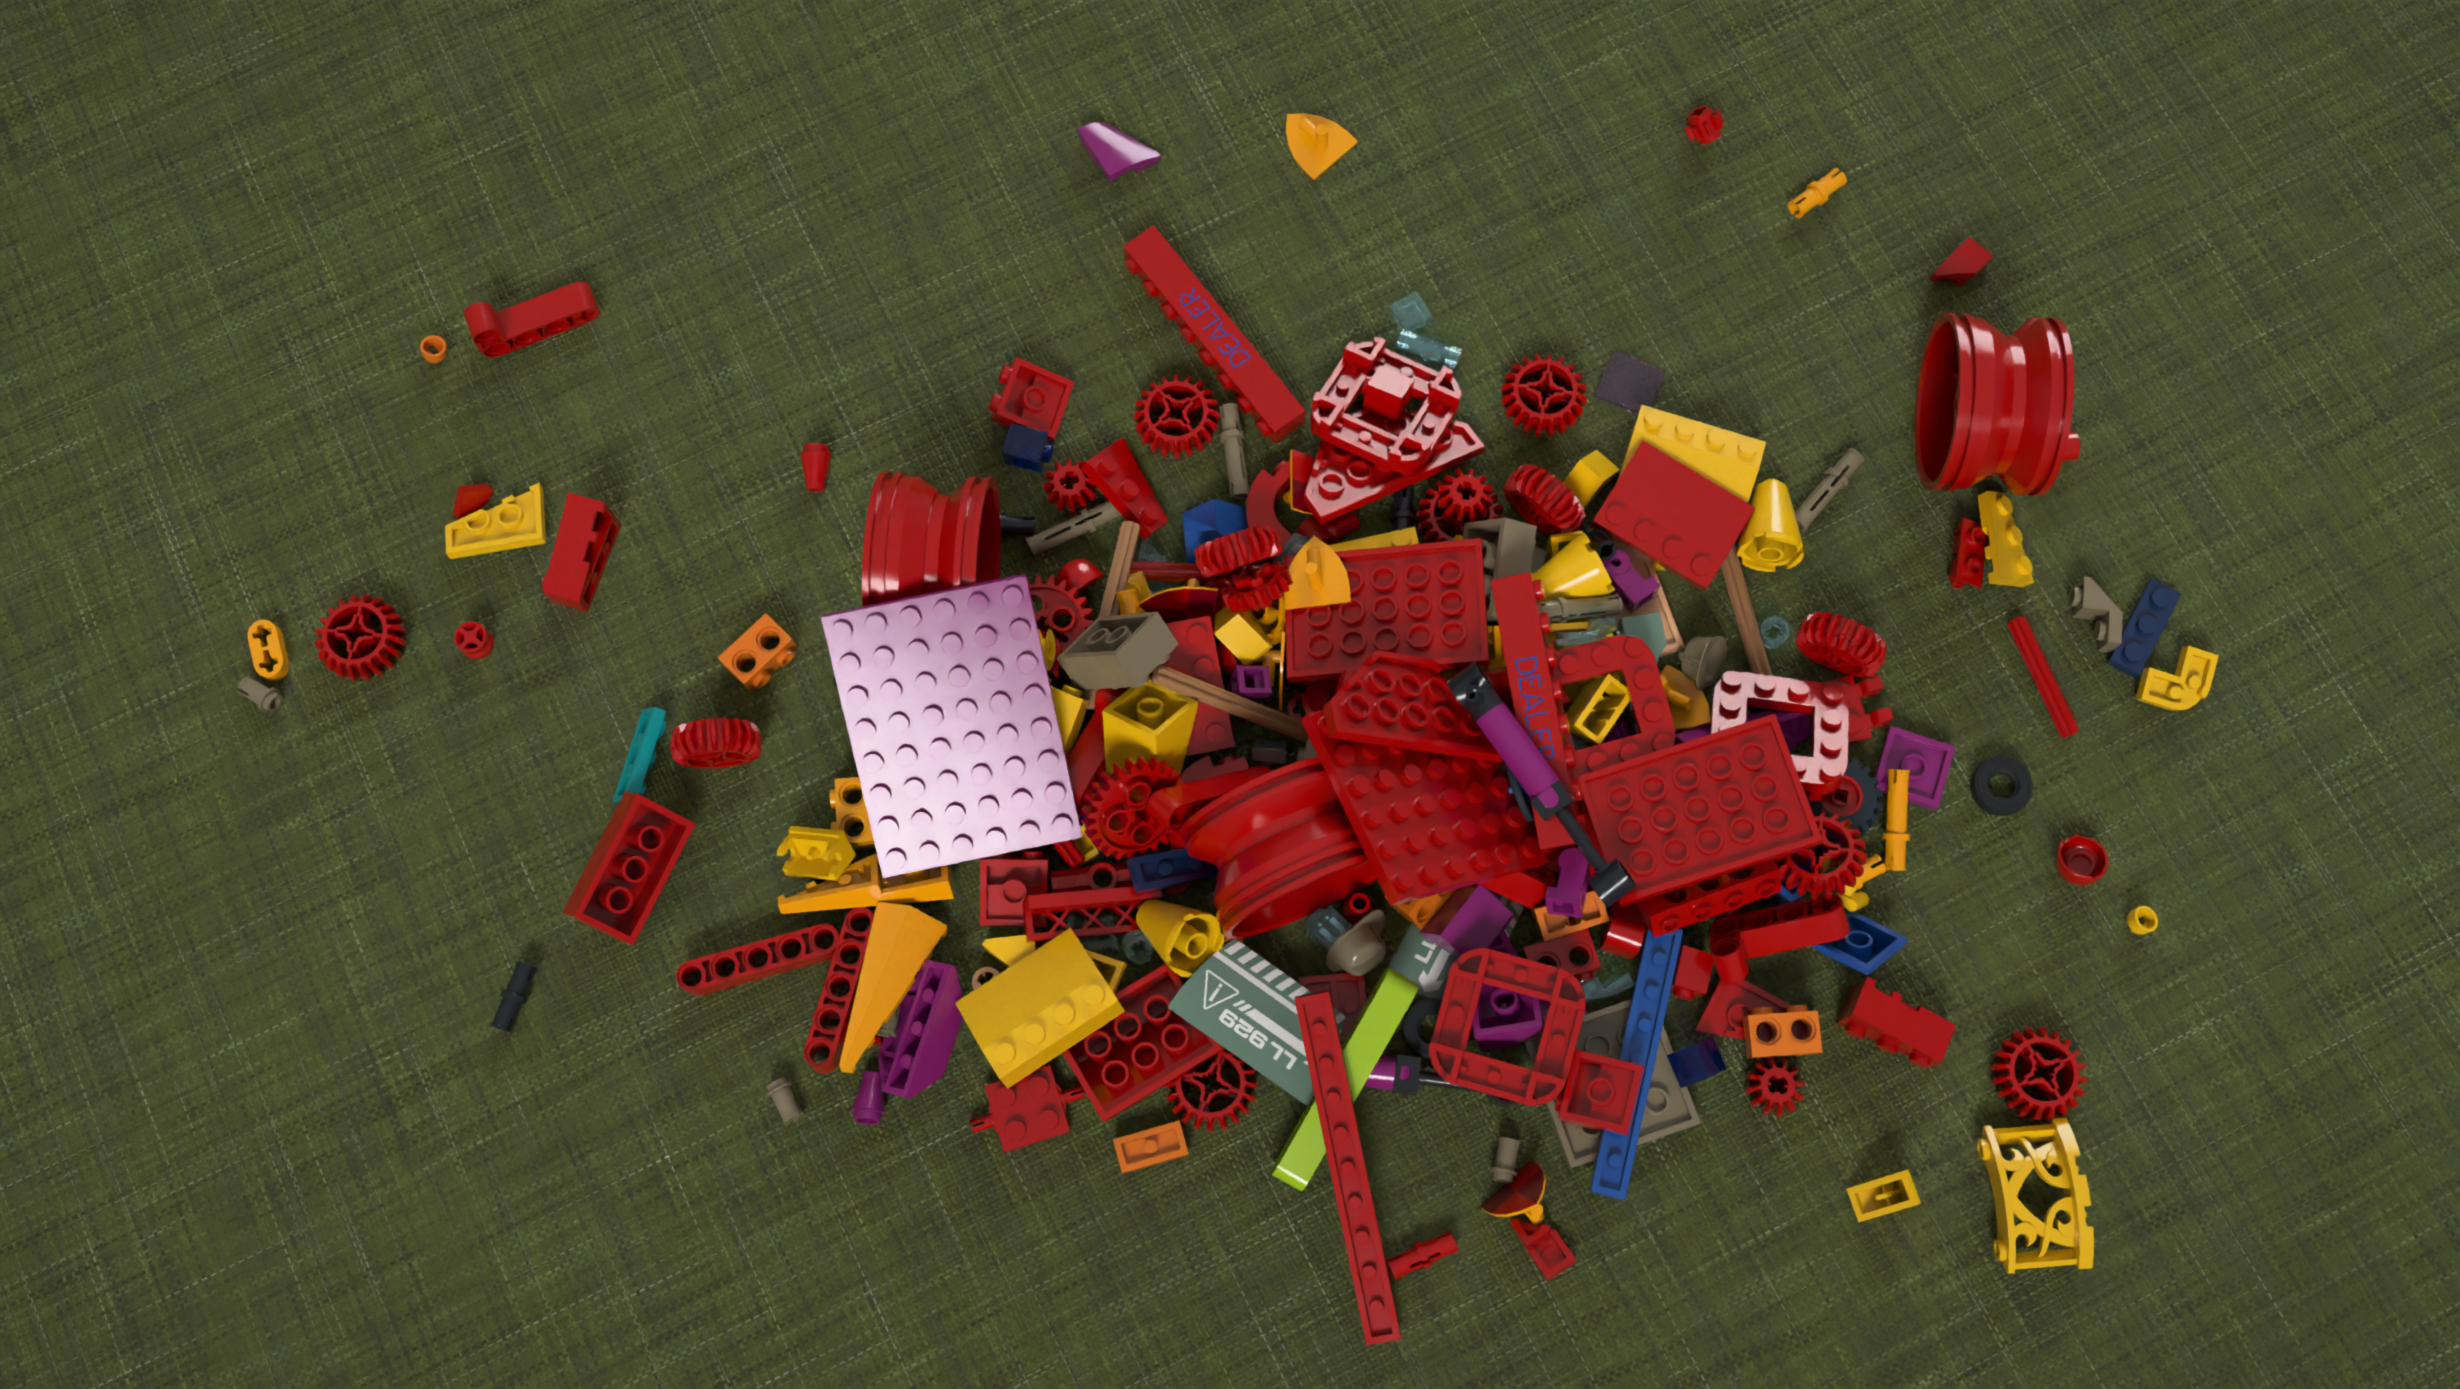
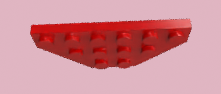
[1303,408,1485,525]
[1323,650,1503,763]

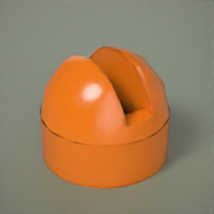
[420,335,447,364]

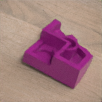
[1078,122,1161,182]

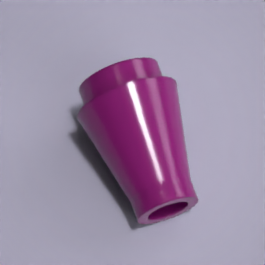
[851,1071,885,1125]

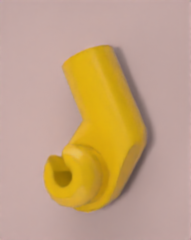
[1833,885,1869,912]

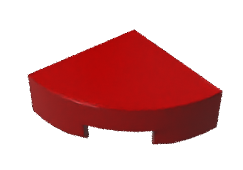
[453,484,493,519]

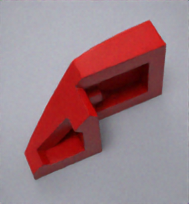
[1929,237,1993,286]
[1510,1219,1576,1282]

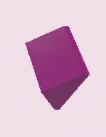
[1419,884,1514,958]

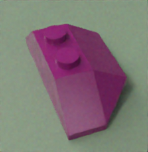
[878,960,963,1099]

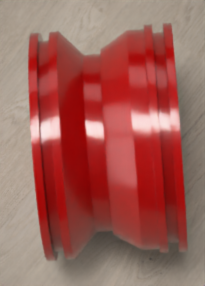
[1915,312,2074,496]
[862,471,1001,606]
[1179,756,1377,940]

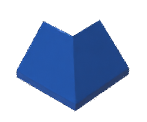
[1182,499,1247,571]
[1811,910,1908,975]

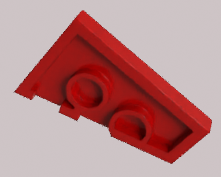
[1080,437,1169,540]
[1693,979,1807,1042]

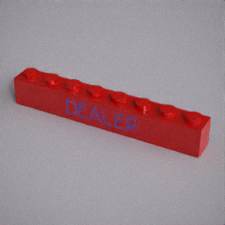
[1123,225,1305,444]
[1490,572,1589,850]

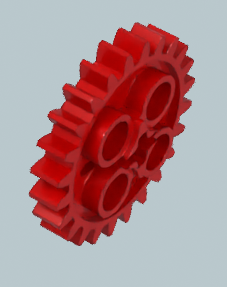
[1028,575,1094,680]
[1081,755,1185,860]

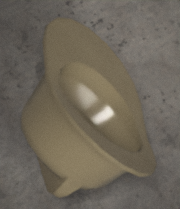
[1678,636,1727,690]
[1326,909,1386,976]

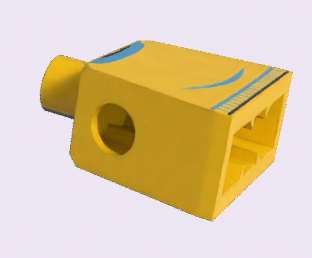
[1565,674,1630,745]

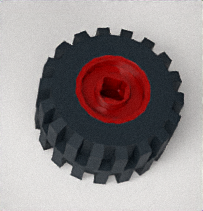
[1804,758,1883,847]

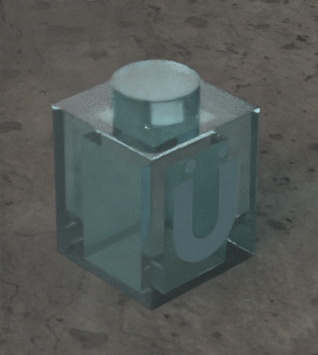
[1306,905,1353,954]

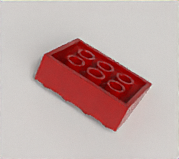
[1591,441,1755,591]
[1063,964,1223,1123]

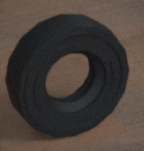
[1970,756,2033,816]
[1402,997,1442,1059]

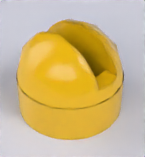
[2126,906,2158,935]

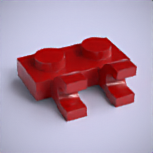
[1822,675,1894,745]

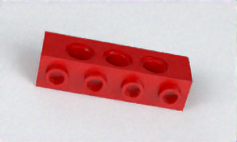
[1637,859,1782,938]

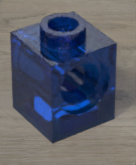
[1002,423,1054,473]
[1667,1037,1726,1088]

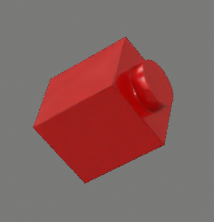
[1361,365,1415,421]
[1671,945,1714,1001]

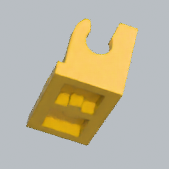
[777,826,856,881]

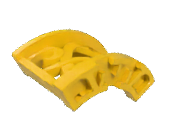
[1977,1117,2094,1274]

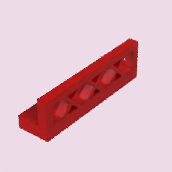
[1022,886,1162,943]

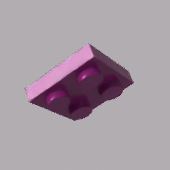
[1874,726,1955,811]

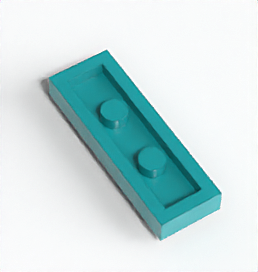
[612,707,666,804]

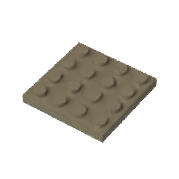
[1523,999,1701,1169]

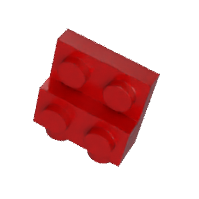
[988,357,1074,442]
[980,849,1050,927]
[1555,1049,1645,1136]

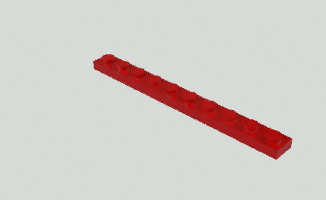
[1294,990,1401,1346]

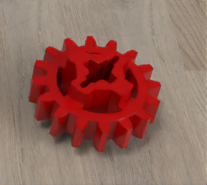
[1220,561,1293,613]

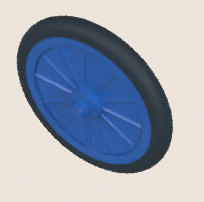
[1505,764,1534,822]

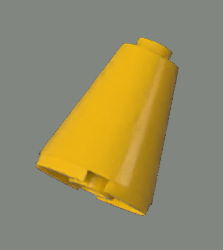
[1737,479,1804,572]
[1534,533,1615,602]
[1136,899,1224,977]

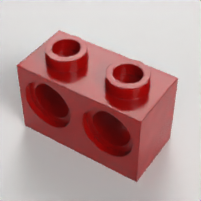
[1520,928,1601,983]

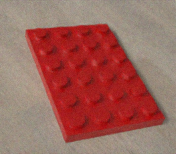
[1284,538,1490,683]
[1577,714,1823,907]

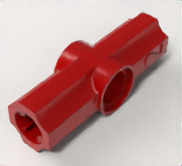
[1051,862,1133,893]

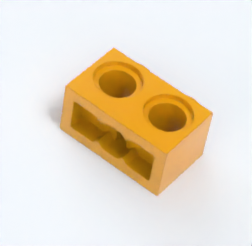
[830,777,876,850]

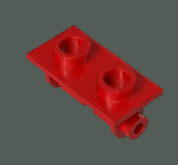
[1948,518,1987,589]

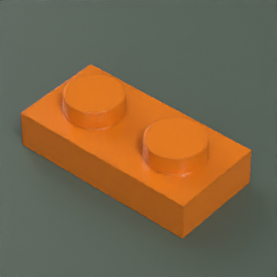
[1113,1120,1189,1174]

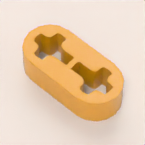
[248,619,289,682]

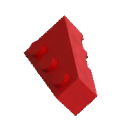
[542,492,621,612]
[1836,976,1956,1069]

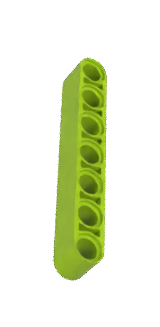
[1271,967,1419,1192]

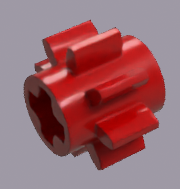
[1684,105,1725,145]

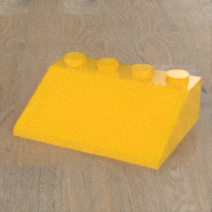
[1617,405,1766,503]
[955,927,1125,1088]

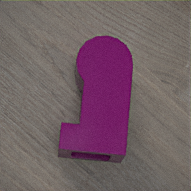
[1602,549,1660,614]
[1225,665,1272,717]
[1545,847,1590,918]

